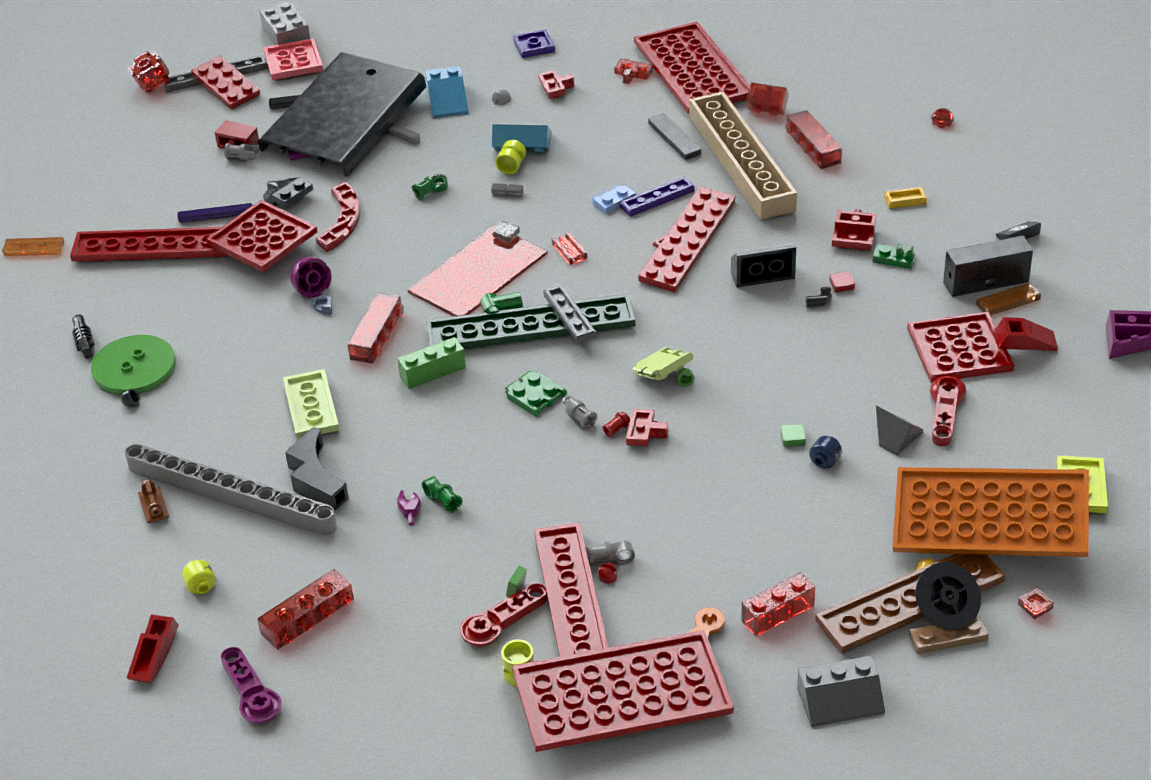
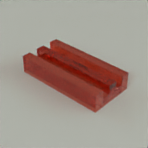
[551,232,587,265]

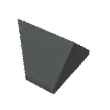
[876,405,923,456]

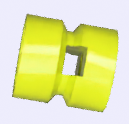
[495,140,526,175]
[501,639,534,686]

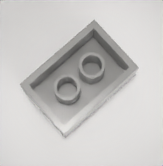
[259,2,310,45]

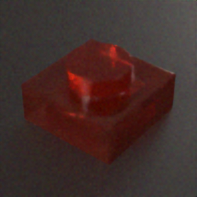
[1018,588,1054,619]

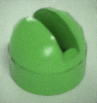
[677,368,695,387]

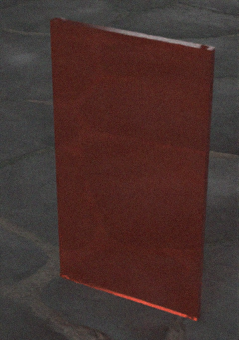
[407,225,548,316]

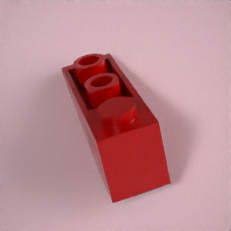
[994,317,1058,351]

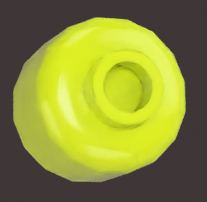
[182,560,216,594]

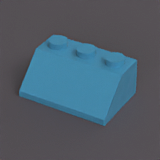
[492,124,552,153]

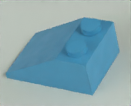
[425,67,469,118]

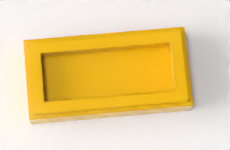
[884,187,927,209]

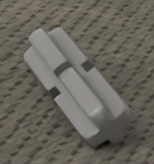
[491,183,524,196]

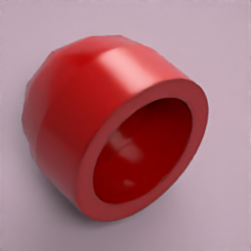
[598,563,617,584]

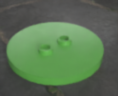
[91,335,176,395]

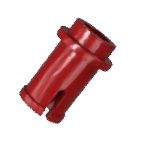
[602,412,630,437]

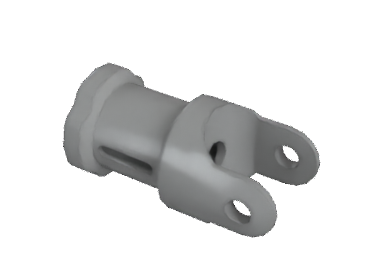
[224,143,260,160]
[562,395,598,429]

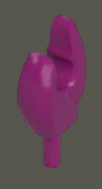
[397,490,421,526]

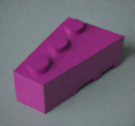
[1106,310,1151,359]

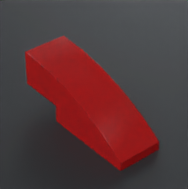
[126,614,179,683]

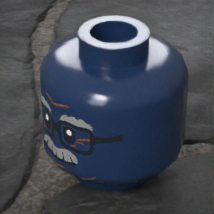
[809,435,842,468]

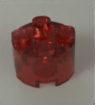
[128,51,170,93]

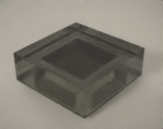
[493,221,520,242]

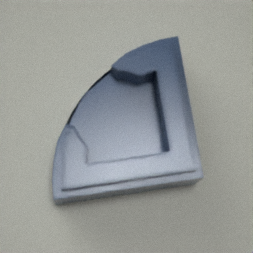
[311,296,332,314]

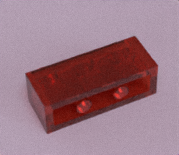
[741,572,815,637]

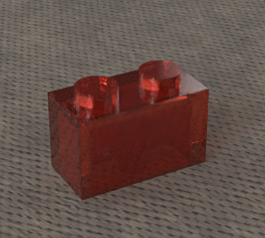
[746,82,789,116]

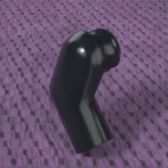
[806,287,832,307]

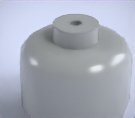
[492,90,511,105]

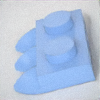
[592,185,636,214]

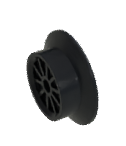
[915,562,981,630]

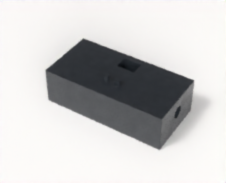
[943,236,1033,297]

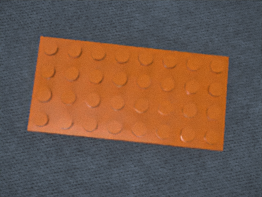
[892,467,1089,557]

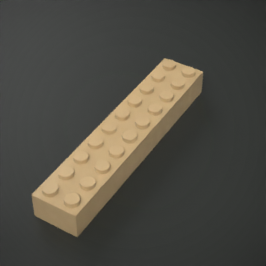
[689,92,797,220]

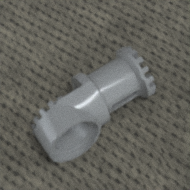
[586,540,635,566]

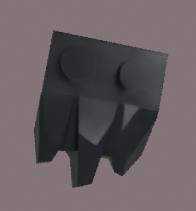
[263,177,313,208]

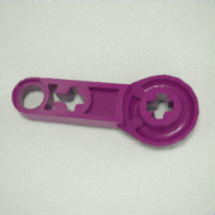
[220,647,282,724]

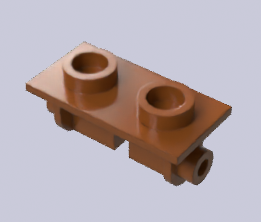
[138,480,169,523]

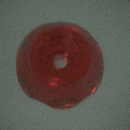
[931,108,954,128]

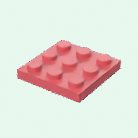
[263,38,323,80]

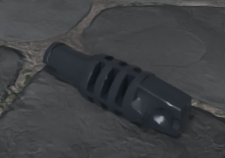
[72,314,95,359]

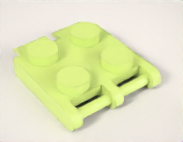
[632,347,693,380]

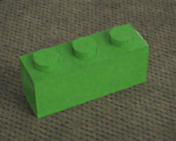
[397,337,466,389]

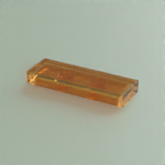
[2,237,65,256]
[976,283,1041,315]

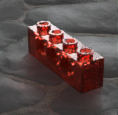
[257,568,354,650]

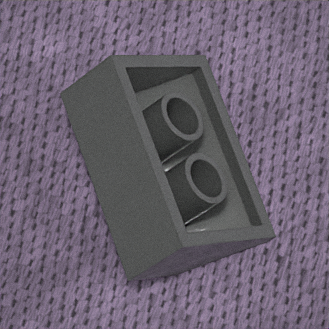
[797,656,885,727]

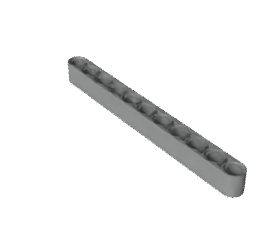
[125,444,337,535]

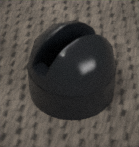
[121,388,140,407]

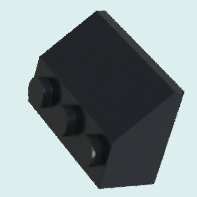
[731,245,797,288]

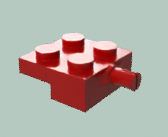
[832,209,877,250]

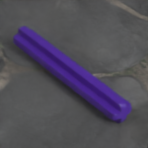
[177,203,253,223]

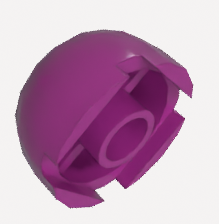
[290,257,332,298]

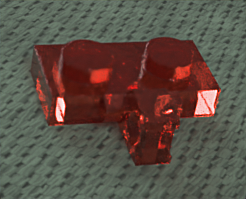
[614,59,653,84]

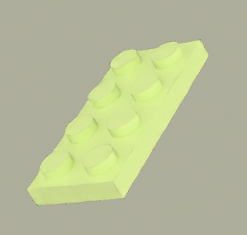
[283,369,340,439]

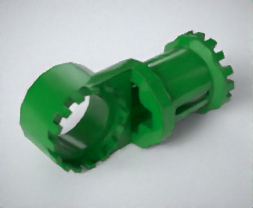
[411,173,448,200]
[422,476,463,513]

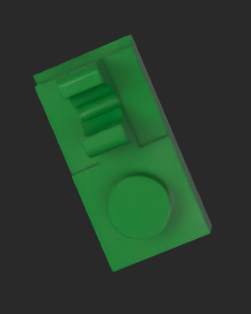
[872,244,916,269]

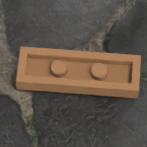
[909,616,989,654]

